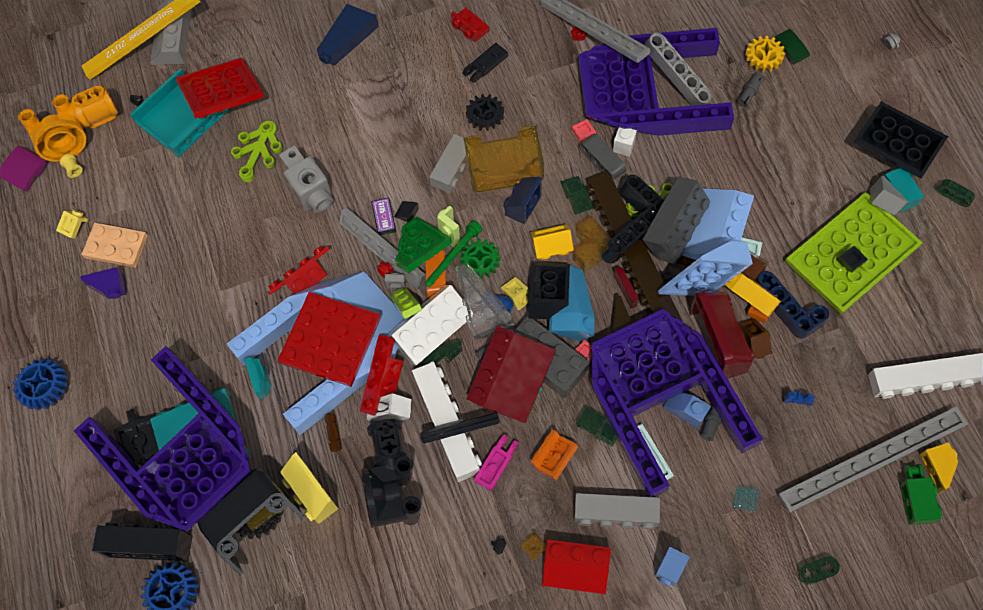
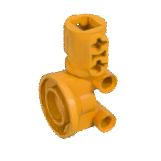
[18,86,119,162]

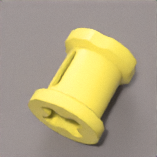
[59,154,83,178]

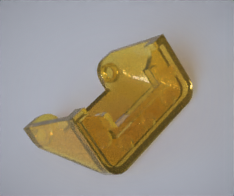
[463,126,544,193]

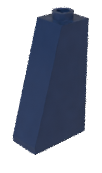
[317,4,379,66]

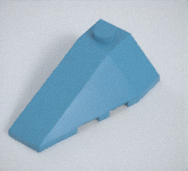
[549,265,595,342]

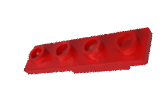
[267,245,330,295]
[360,335,403,416]

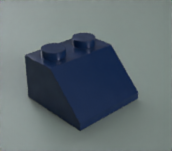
[503,176,542,225]

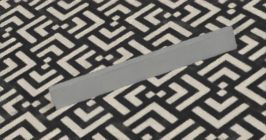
[541,0,650,63]

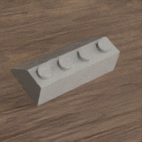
[150,0,192,65]

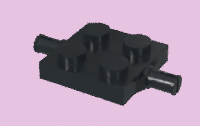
[114,409,159,467]

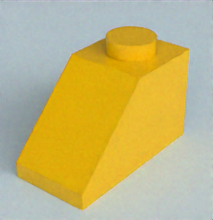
[919,442,958,493]

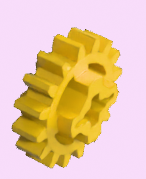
[745,36,785,72]

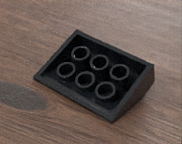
[854,101,949,179]

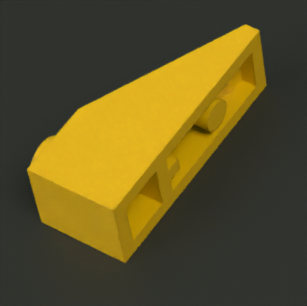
[724,272,781,317]

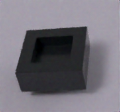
[838,246,868,273]

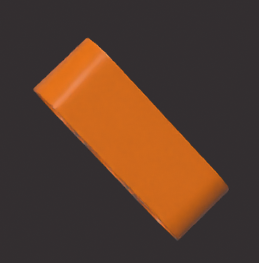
[425,250,447,298]

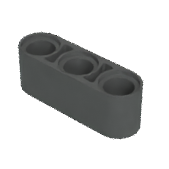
[579,133,627,180]

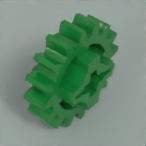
[460,239,501,280]

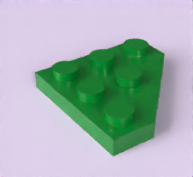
[395,216,452,274]

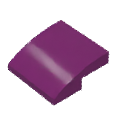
[0,145,47,191]

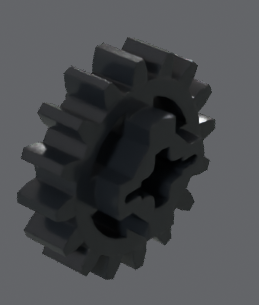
[466,94,504,131]

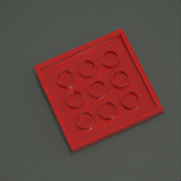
[176,57,264,119]
[277,292,381,387]

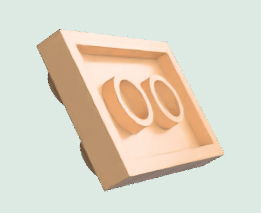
[81,223,148,268]

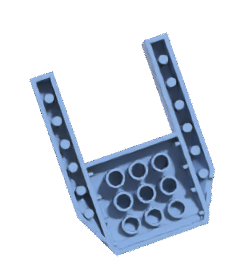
[227,271,404,435]

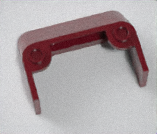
[689,291,755,379]

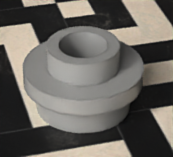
[884,32,900,50]

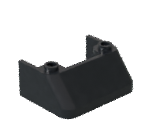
[197,468,305,575]

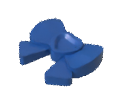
[784,392,815,406]

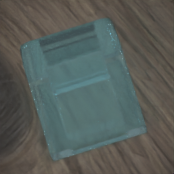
[733,487,760,513]

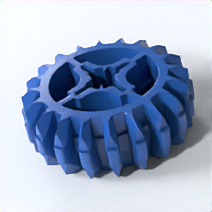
[12,358,68,411]
[140,562,199,610]

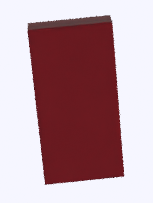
[614,267,639,308]

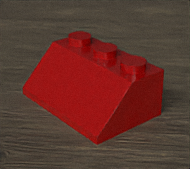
[542,540,611,595]

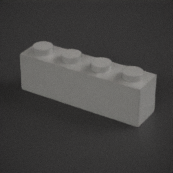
[574,493,660,530]

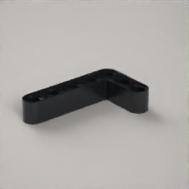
[601,175,664,264]

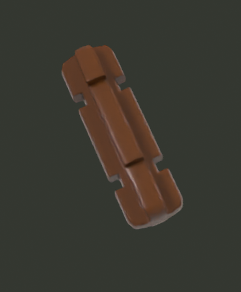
[324,413,342,452]

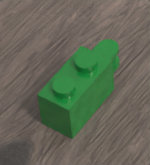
[900,464,942,525]

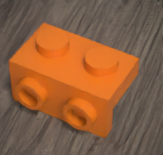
[531,429,578,480]

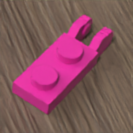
[474,434,519,492]

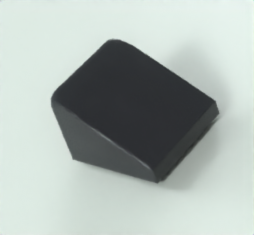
[394,201,419,222]

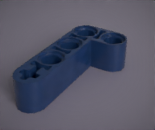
[756,271,829,339]

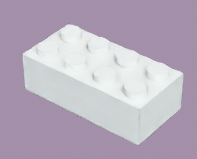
[387,285,474,365]

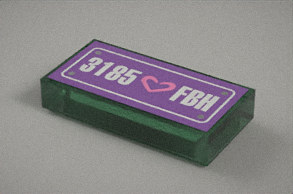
[371,198,396,235]

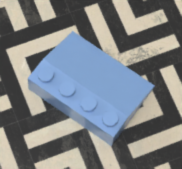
[682,189,754,260]
[658,240,753,296]

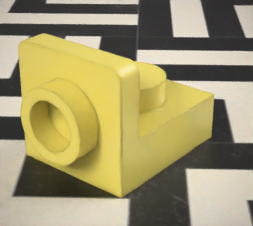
[56,209,89,238]
[501,277,529,310]

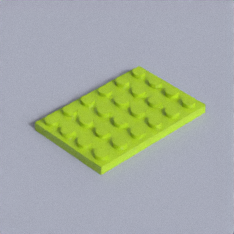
[785,192,923,315]

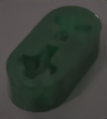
[937,179,975,207]
[798,557,840,585]

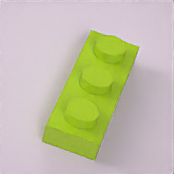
[390,288,422,319]

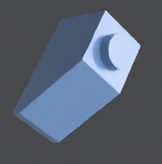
[663,393,711,429]
[655,547,690,587]

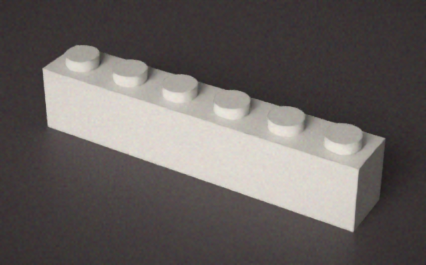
[868,353,983,399]
[412,362,482,482]

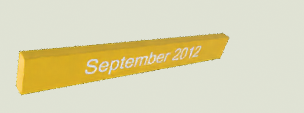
[82,0,201,80]

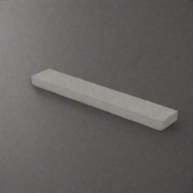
[339,207,426,290]

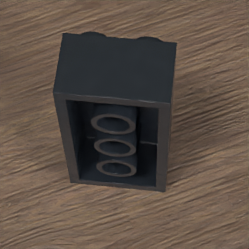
[92,522,192,562]

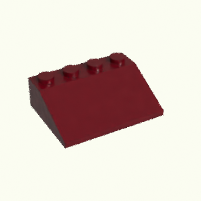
[466,325,557,423]

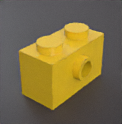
[530,224,574,259]

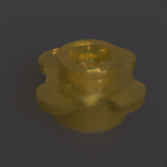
[521,535,546,560]

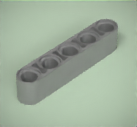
[644,33,712,106]

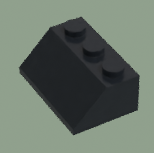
[528,263,570,319]

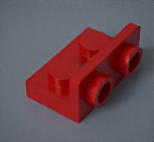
[451,7,490,42]

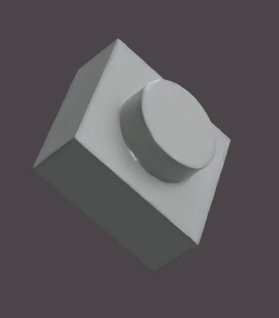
[385,273,406,289]

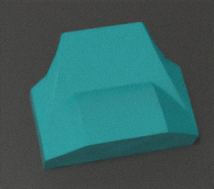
[244,357,272,399]

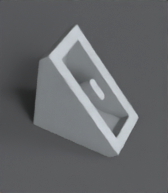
[870,176,908,215]

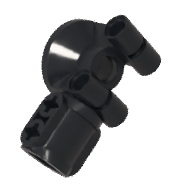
[361,419,421,528]

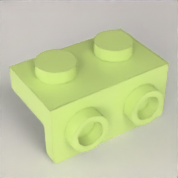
[437,206,460,247]

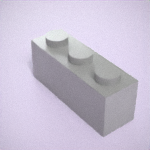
[429,134,475,194]

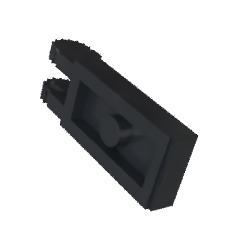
[463,43,508,83]

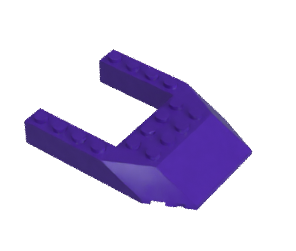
[579,28,734,136]
[592,309,763,497]
[74,346,251,531]

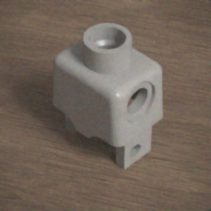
[279,145,333,213]

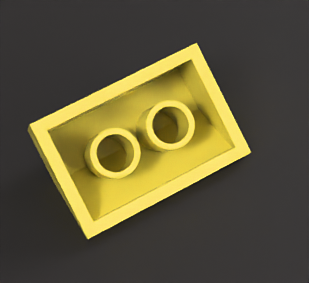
[280,452,338,524]

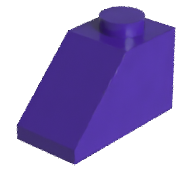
[80,267,127,299]

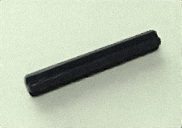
[420,412,500,444]

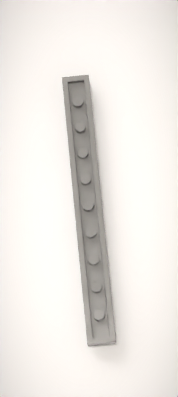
[778,406,968,514]

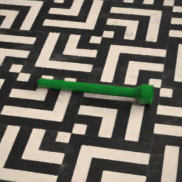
[425,221,482,287]

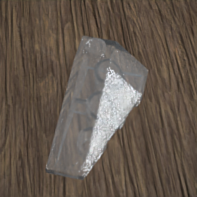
[455,264,514,340]

